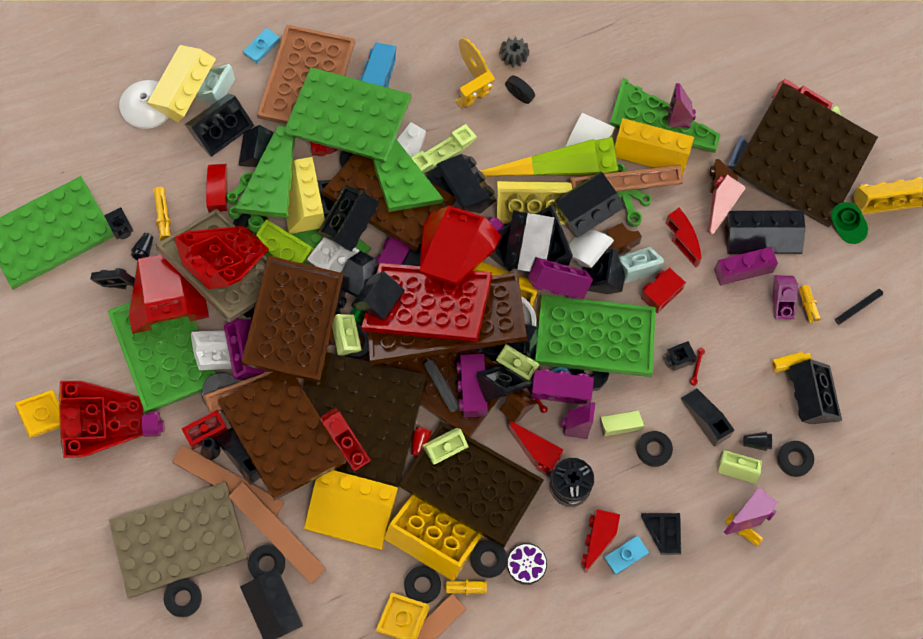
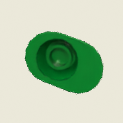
[831,202,869,244]

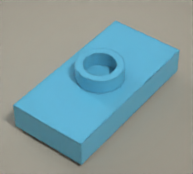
[243,28,280,64]
[604,536,649,575]

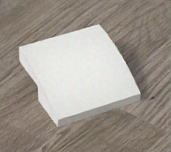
[566,113,615,146]
[569,229,614,268]
[306,238,359,273]
[191,330,232,370]

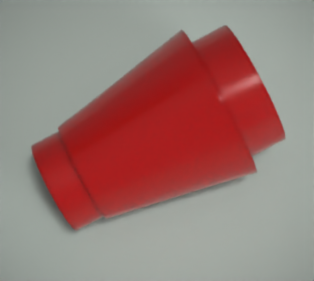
[411,427,431,457]

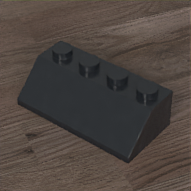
[725,210,806,254]

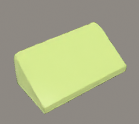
[332,314,362,355]
[496,344,539,380]
[600,411,644,436]
[422,428,469,465]
[718,450,762,484]

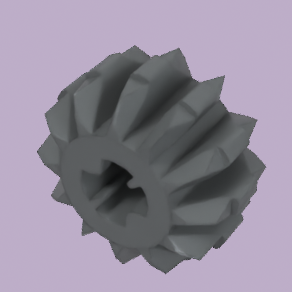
[499,36,530,68]

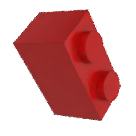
[641,267,686,314]
[181,410,228,450]

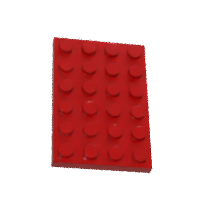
[362,263,492,342]

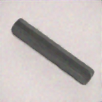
[424,359,459,412]

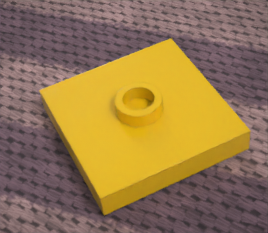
[15,390,60,439]
[375,592,430,639]

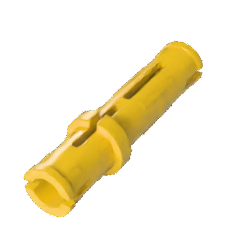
[153,187,171,241]

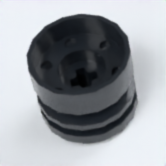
[550,458,594,507]

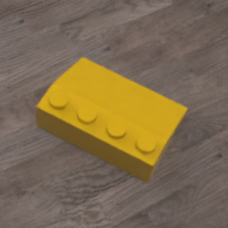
[304,470,399,551]
[384,495,483,582]

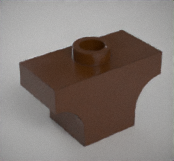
[605,223,642,255]
[499,390,537,423]

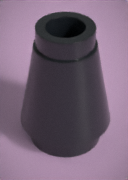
[131,233,154,261]
[743,431,772,451]
[201,437,221,460]

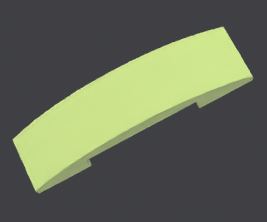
[411,124,477,173]

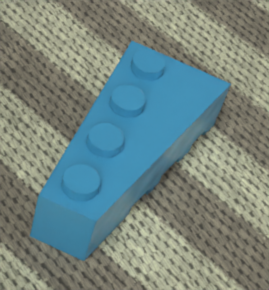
[360,42,396,88]

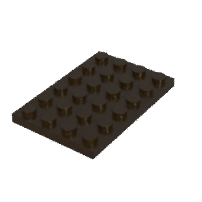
[400,421,544,548]

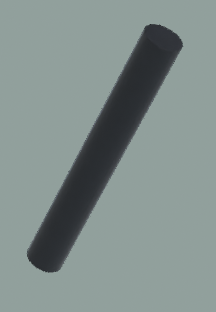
[835,289,883,325]

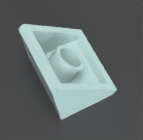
[195,64,235,105]
[618,247,664,283]

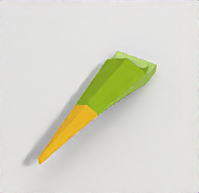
[481,137,618,177]

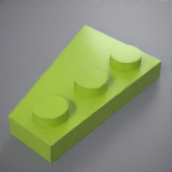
[256,219,314,264]

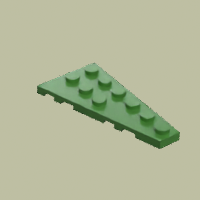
[610,77,720,153]
[236,126,295,218]
[372,138,443,212]

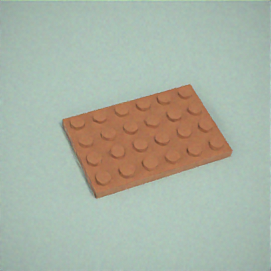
[257,25,355,124]

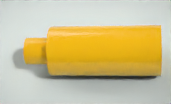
[771,352,812,373]

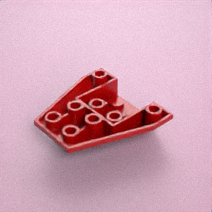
[420,206,501,285]
[174,226,269,289]
[129,254,209,334]
[59,381,143,458]

